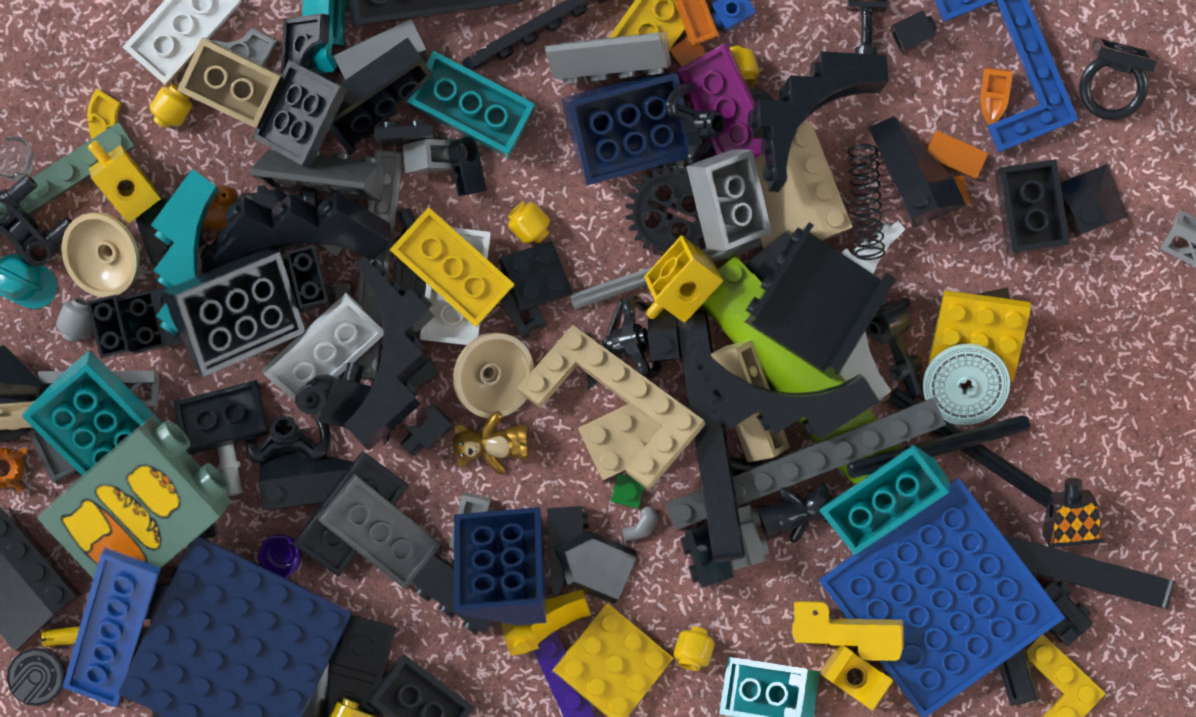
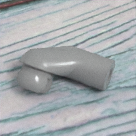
[622,506,658,542]

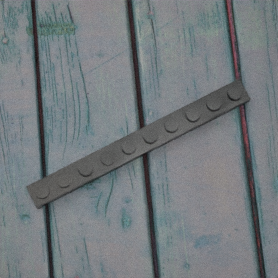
[665,397,945,530]

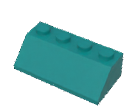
[820,445,951,555]

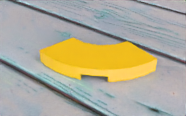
[87,88,122,139]

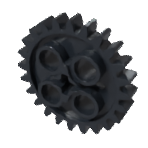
[625,165,704,255]

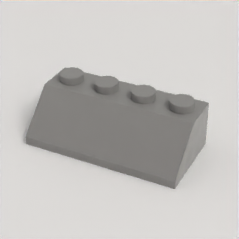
[545,32,671,84]

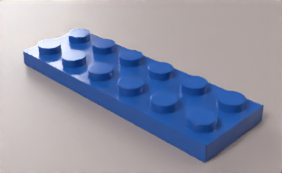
[62,547,161,708]

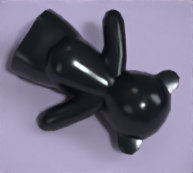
[756,484,834,543]

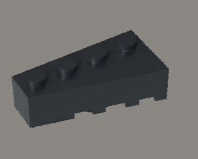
[330,38,433,156]

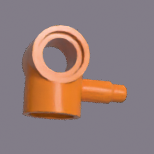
[202,185,237,231]

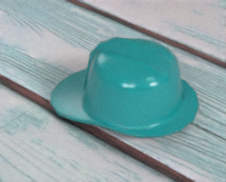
[0,254,57,309]

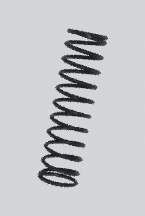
[847,144,886,260]

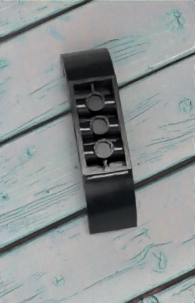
[87,245,329,358]

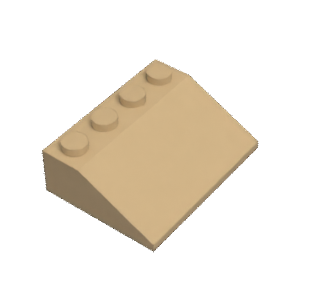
[754,121,853,249]

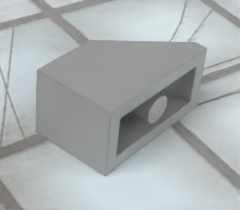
[403,139,467,174]

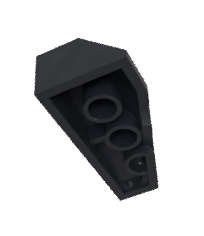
[868,116,966,228]

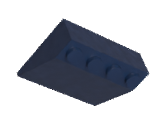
[561,70,689,186]
[454,507,547,625]

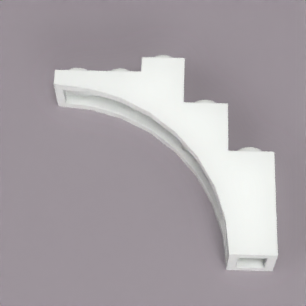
[836,221,905,409]

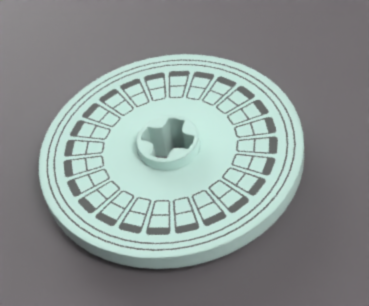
[923,344,1010,425]

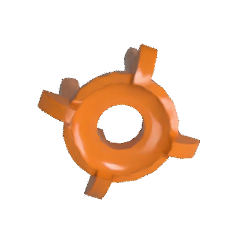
[0,446,28,493]

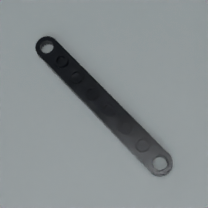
[462,0,608,71]

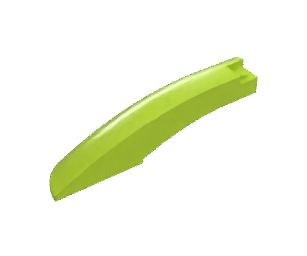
[701,256,900,484]

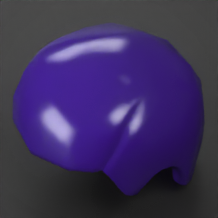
[257,534,302,578]

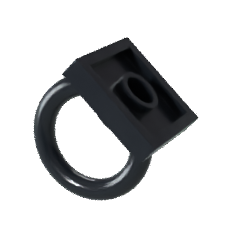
[1079,37,1157,121]

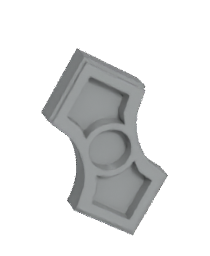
[213,28,278,66]

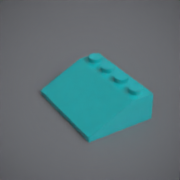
[22,350,163,475]

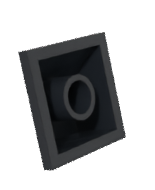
[1060,164,1128,238]

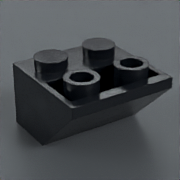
[680,524,734,588]

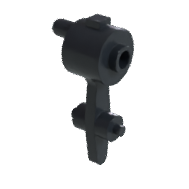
[866,297,922,399]

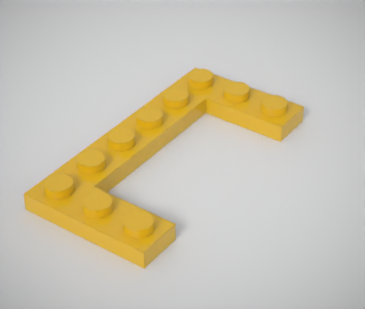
[1026,634,1106,717]

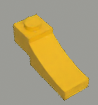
[501,589,591,656]

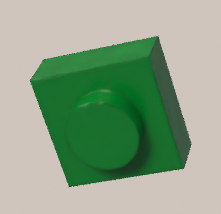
[610,474,644,509]

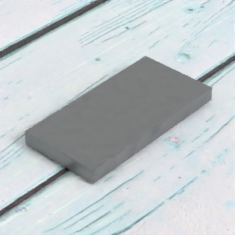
[317,474,442,589]

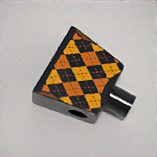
[1042,478,1104,548]

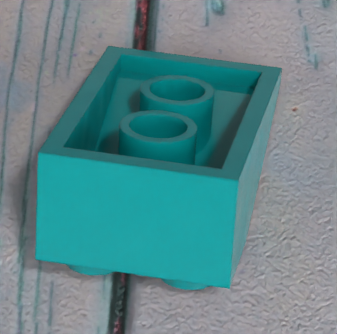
[719,657,820,717]

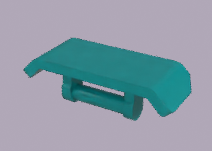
[302,0,348,73]

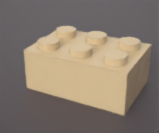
[177,37,282,128]
[578,404,661,481]

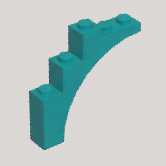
[151,169,220,335]

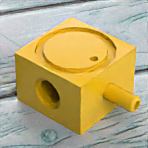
[88,141,161,224]
[644,235,723,323]

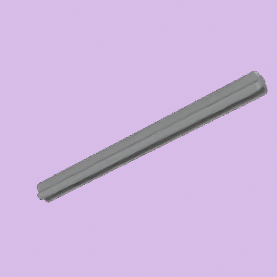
[570,238,761,309]

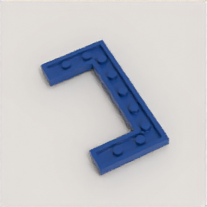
[934,0,1079,153]

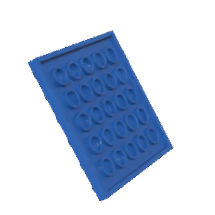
[819,477,1065,717]

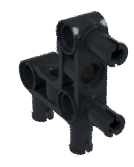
[0,174,72,266]

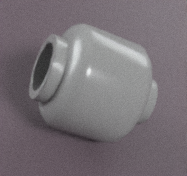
[56,298,93,342]

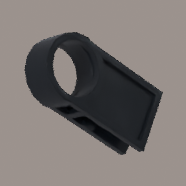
[448,137,487,197]

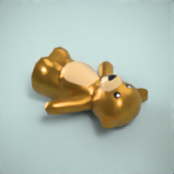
[452,411,529,475]

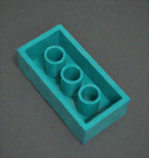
[406,51,536,159]

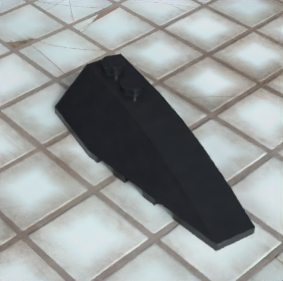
[348,0,524,28]

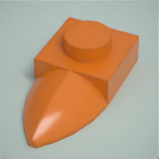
[980,67,1013,125]

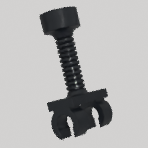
[847,0,888,55]

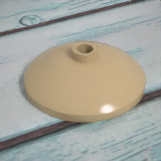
[62,212,140,297]
[453,333,534,418]

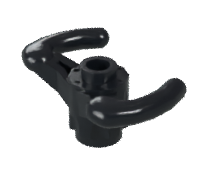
[665,82,725,165]
[606,295,662,379]
[245,416,331,463]

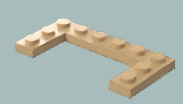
[517,325,705,490]

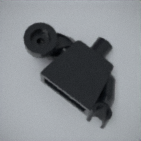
[295,362,390,446]

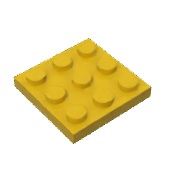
[928,290,1031,382]
[552,603,674,717]

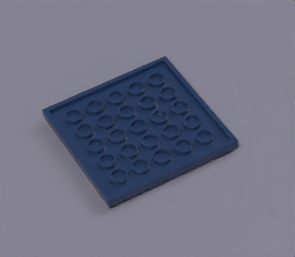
[118,535,353,717]

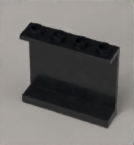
[744,222,896,379]

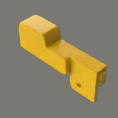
[792,601,904,661]

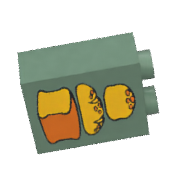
[37,415,231,579]

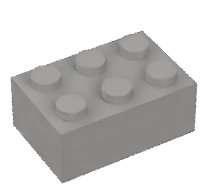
[686,149,772,251]

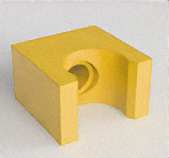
[820,646,893,711]

